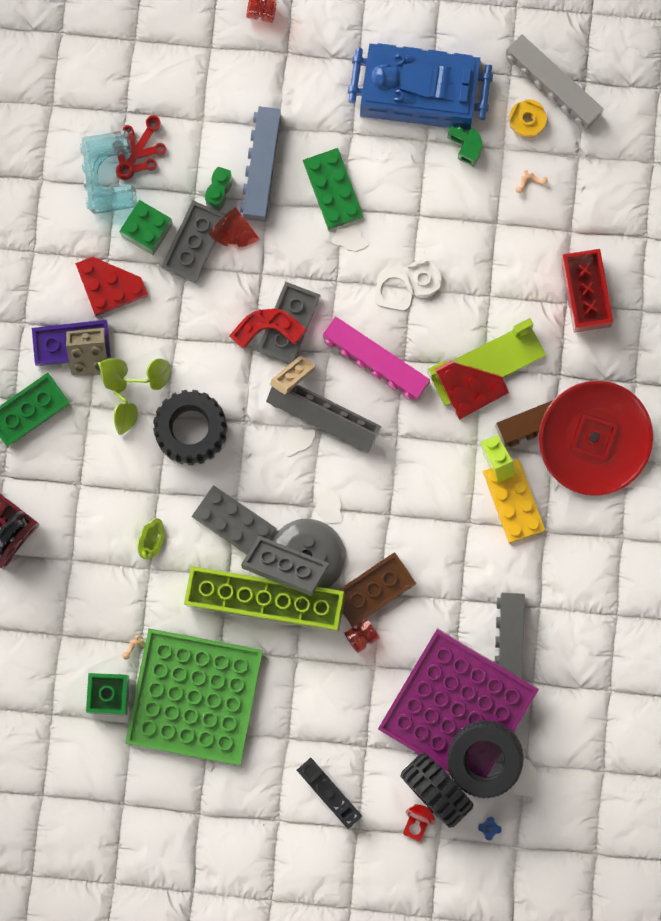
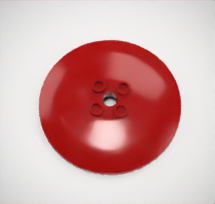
[539,380,653,496]

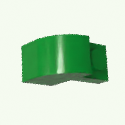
[447,126,482,167]

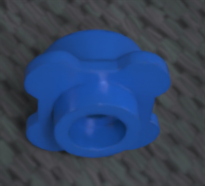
[478,817,502,841]

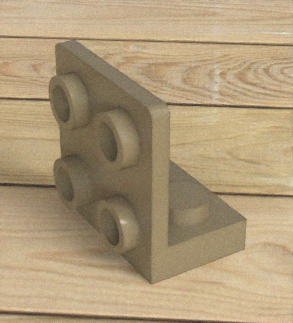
[66,328,108,375]

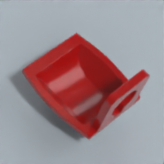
[403,804,435,841]

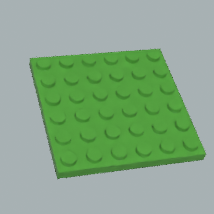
[125,628,263,766]

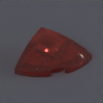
[208,207,260,247]

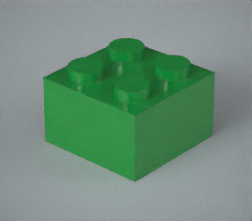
[119,200,173,256]
[86,673,130,715]

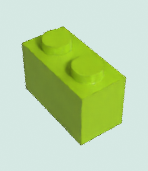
[480,434,516,483]

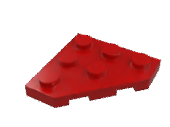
[75,257,148,316]
[434,360,509,420]

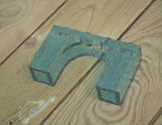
[80,130,137,214]

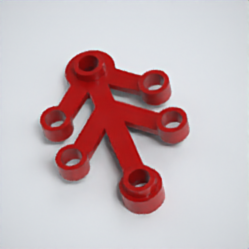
[113,115,166,181]

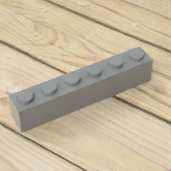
[506,34,604,130]

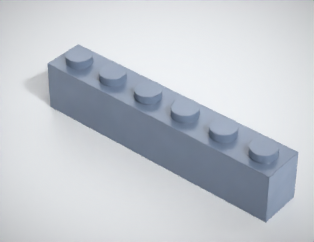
[240,106,281,222]

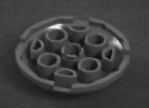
[272,518,345,589]

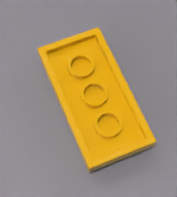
[483,458,545,544]

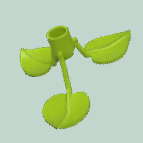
[98,358,171,435]

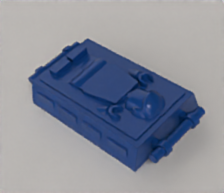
[348,43,493,131]

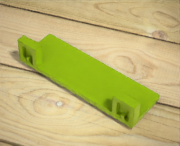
[428,318,546,406]

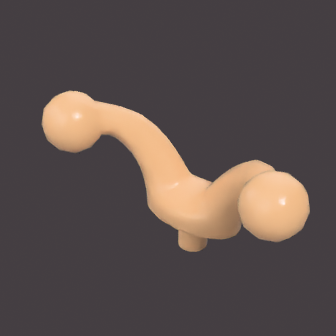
[516,170,548,194]
[122,635,145,660]

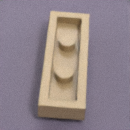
[270,355,316,395]

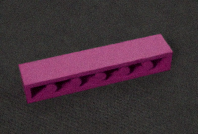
[323,316,430,402]

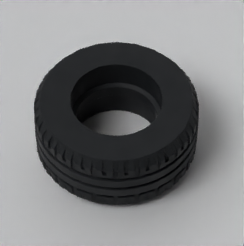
[447,720,524,799]

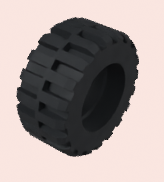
[153,390,227,466]
[400,753,474,828]

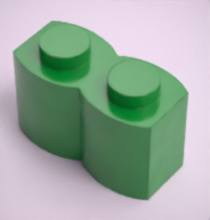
[205,166,232,211]

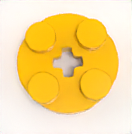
[509,99,547,138]

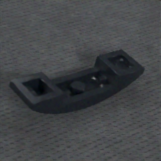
[296,757,363,829]

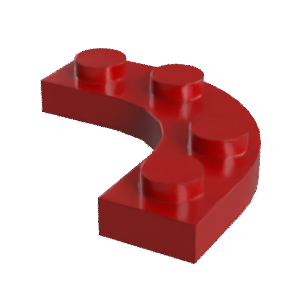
[229,308,308,349]

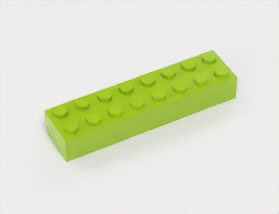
[184,566,346,632]

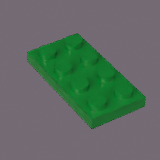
[303,148,363,230]
[0,372,70,448]

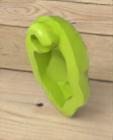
[137,518,165,560]

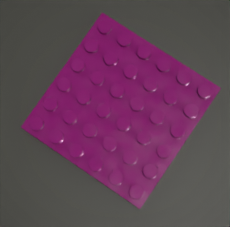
[378,628,539,777]

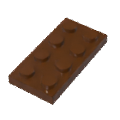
[339,552,417,628]

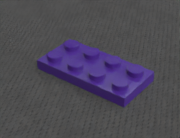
[31,320,111,366]

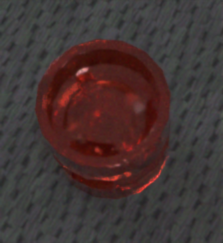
[246,0,277,23]
[344,618,380,654]

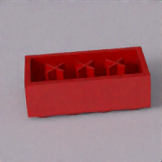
[561,249,613,333]

